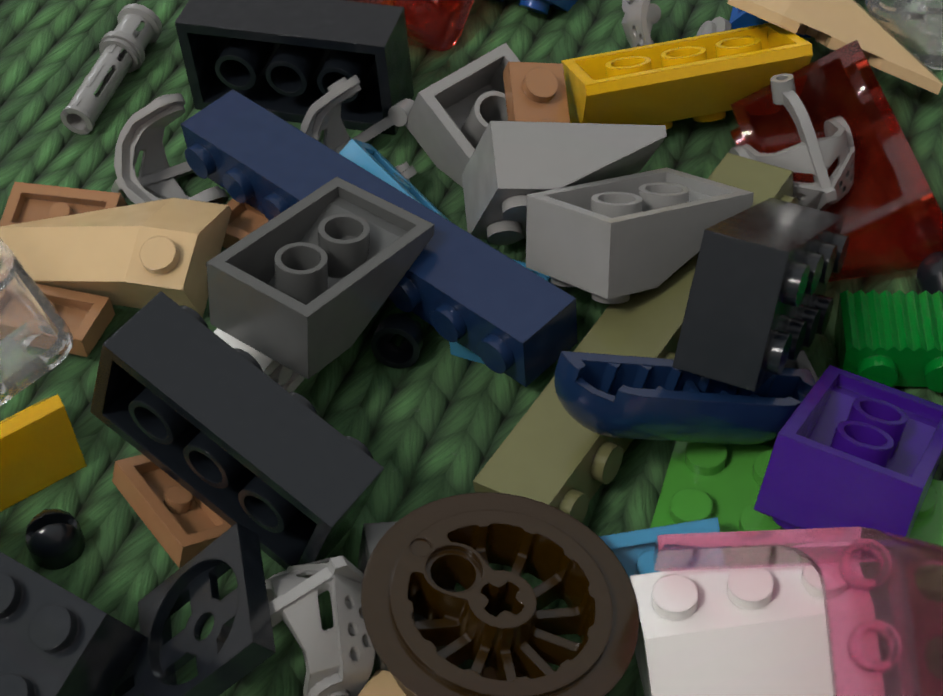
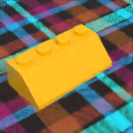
[561,23,813,130]

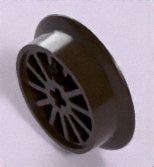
[361,492,639,696]

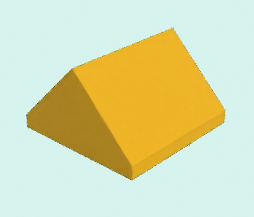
[0,394,87,512]

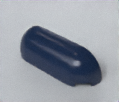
[554,351,815,445]

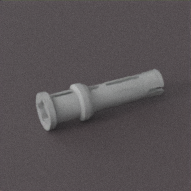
[60,3,162,135]

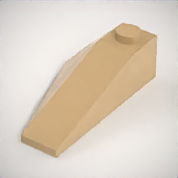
[727,0,943,95]
[0,198,232,318]

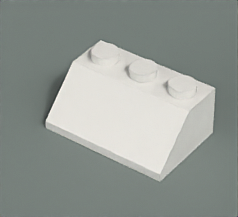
[630,545,884,696]

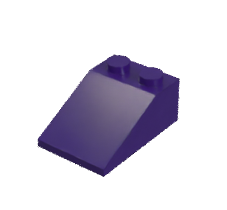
[754,365,943,566]

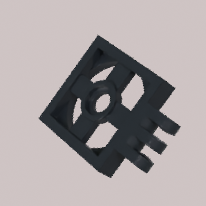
[114,523,276,696]

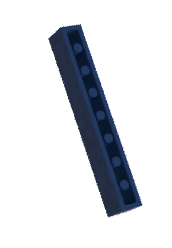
[181,89,578,387]

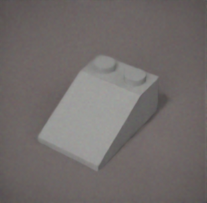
[405,43,520,188]
[462,121,667,245]
[526,167,754,304]

